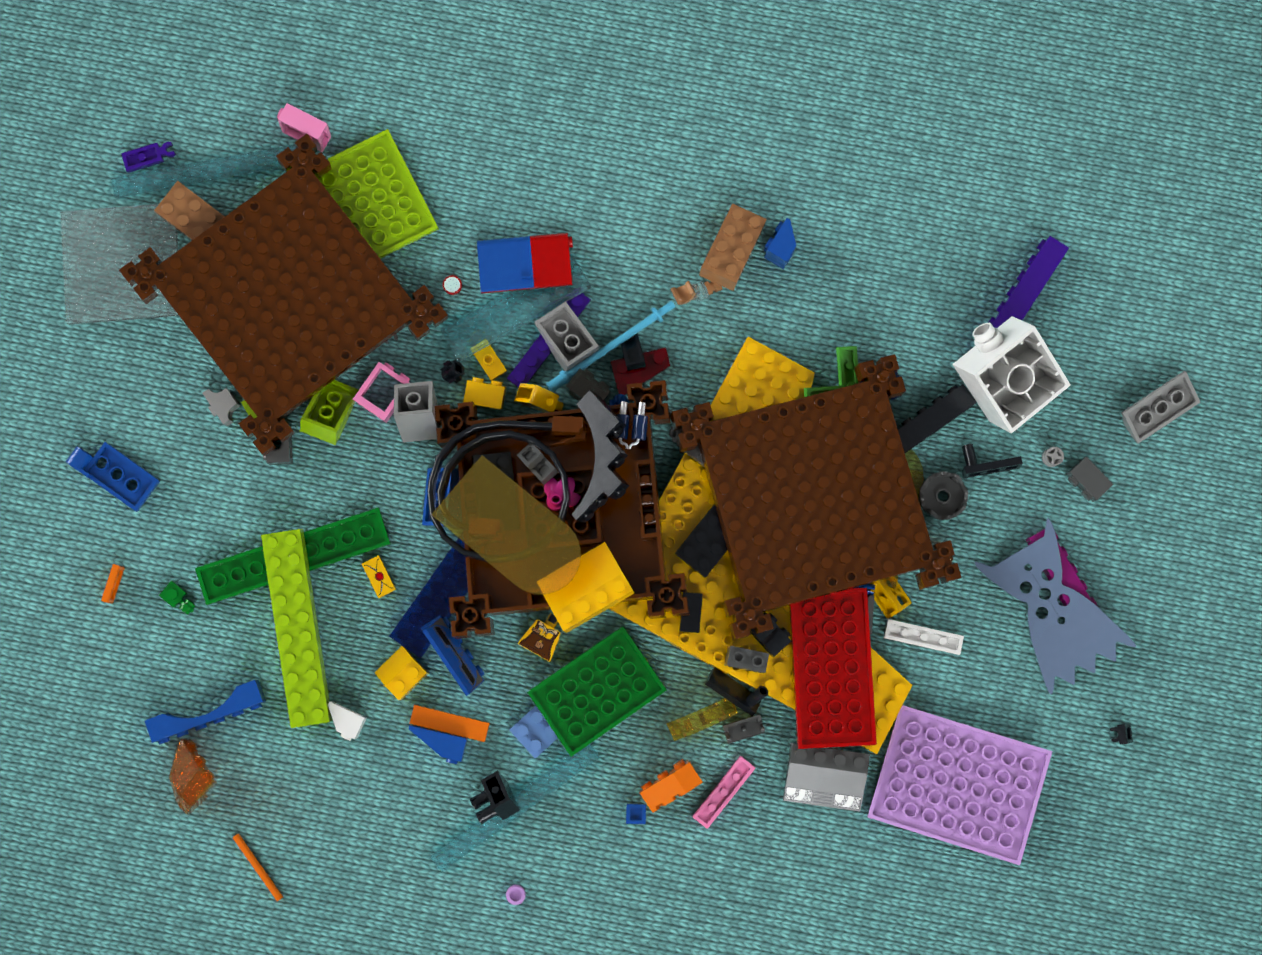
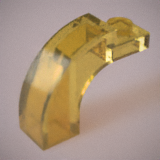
[666,698,738,741]

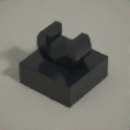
[1110,723,1133,744]

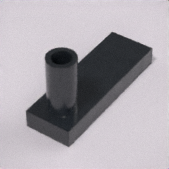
[962,444,1023,479]
[705,667,768,716]

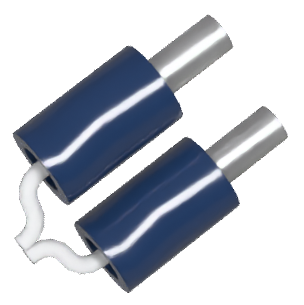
[615,401,648,449]

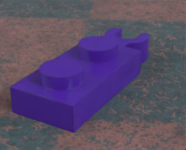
[121,142,176,173]

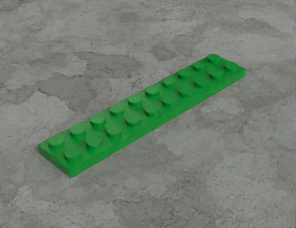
[195,507,391,605]

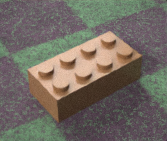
[154,181,225,240]
[699,203,767,291]

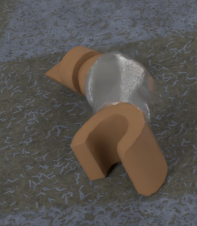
[671,281,722,305]

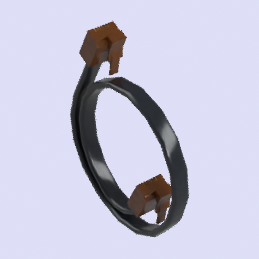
[427,416,587,563]

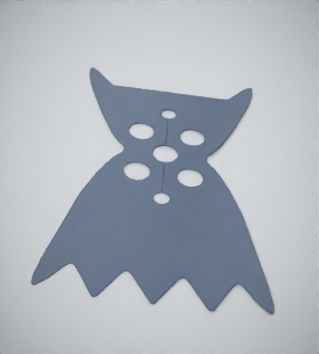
[975,518,1136,695]

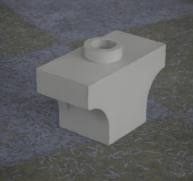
[202,388,241,426]

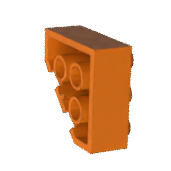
[639,759,703,813]

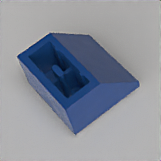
[764,218,797,270]

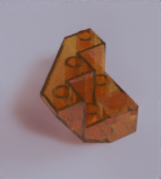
[169,738,217,815]

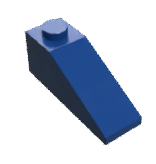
[409,725,468,764]

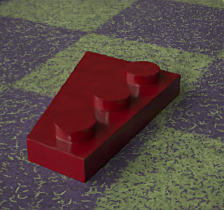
[610,347,671,395]

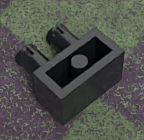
[470,770,520,824]

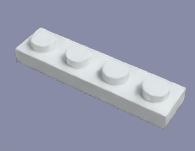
[883,619,964,655]

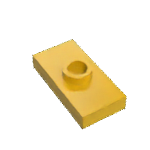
[470,339,507,380]

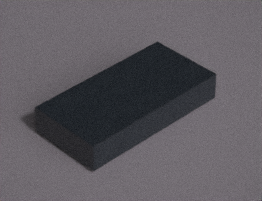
[621,333,646,371]
[679,592,702,633]

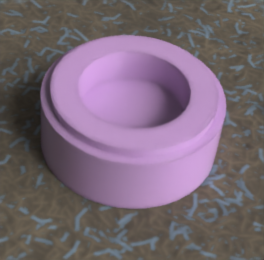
[506,884,526,905]

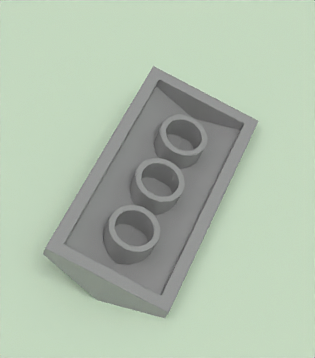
[1121,371,1200,444]

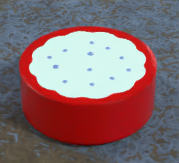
[443,275,462,295]

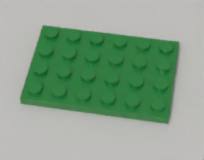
[527,626,667,757]

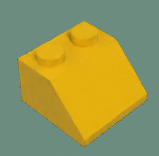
[374,645,429,700]

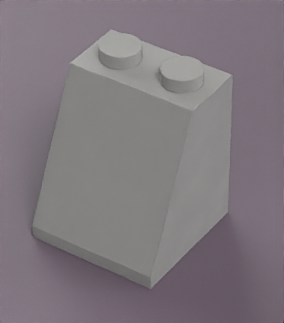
[394,381,441,442]

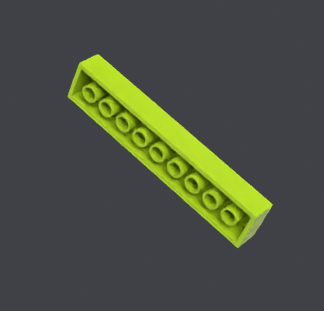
[261,529,333,728]

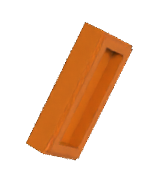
[101,564,125,603]

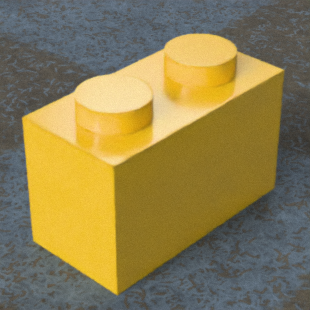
[463,377,507,410]

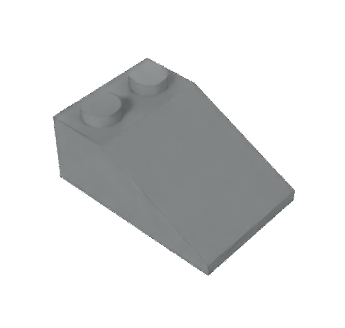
[534,302,599,371]

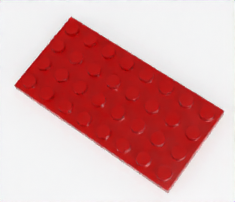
[789,588,877,749]

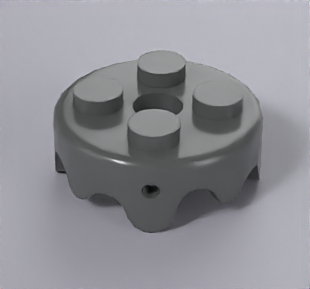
[919,472,968,520]

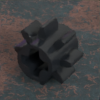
[440,360,465,384]

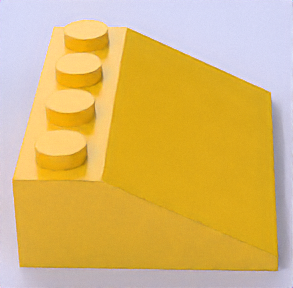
[537,542,635,633]

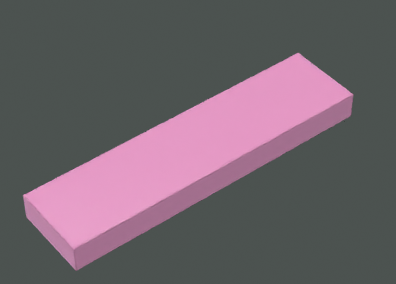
[692,755,755,829]

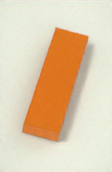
[409,705,490,742]

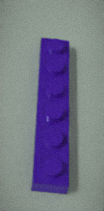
[507,288,591,388]

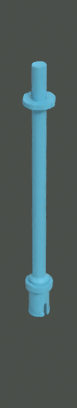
[546,301,675,393]

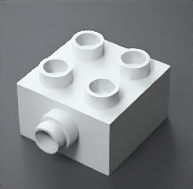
[953,316,1071,433]

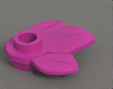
[544,477,581,511]

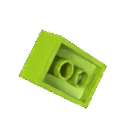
[300,380,359,445]

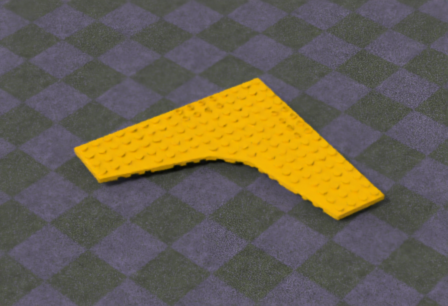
[609,337,912,754]

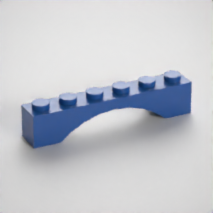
[145,680,266,745]

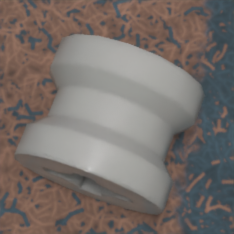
[1042,447,1064,467]

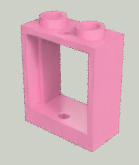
[277,103,331,153]
[353,362,410,423]

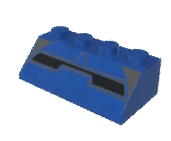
[421,615,484,696]

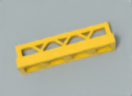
[867,577,912,619]

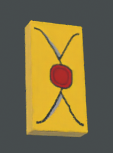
[362,555,396,598]

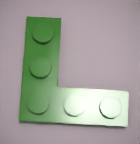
[804,346,858,397]

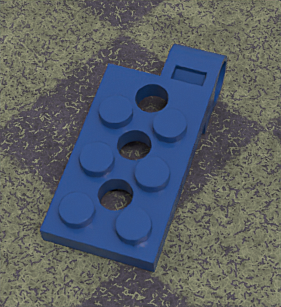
[65,442,160,512]

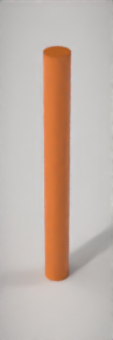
[232,833,283,901]

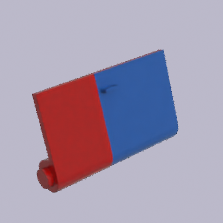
[477,233,573,294]

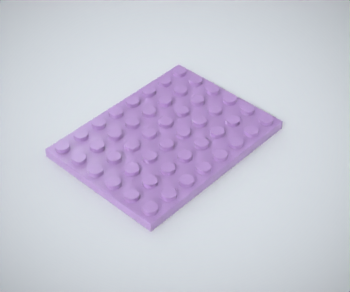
[867,705,1053,865]

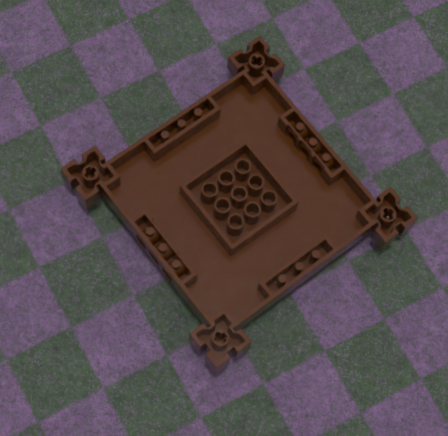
[119,134,448,456]
[670,354,962,641]
[435,380,690,639]

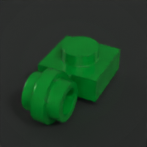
[159,581,196,614]

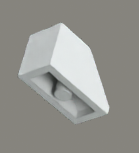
[328,701,367,741]

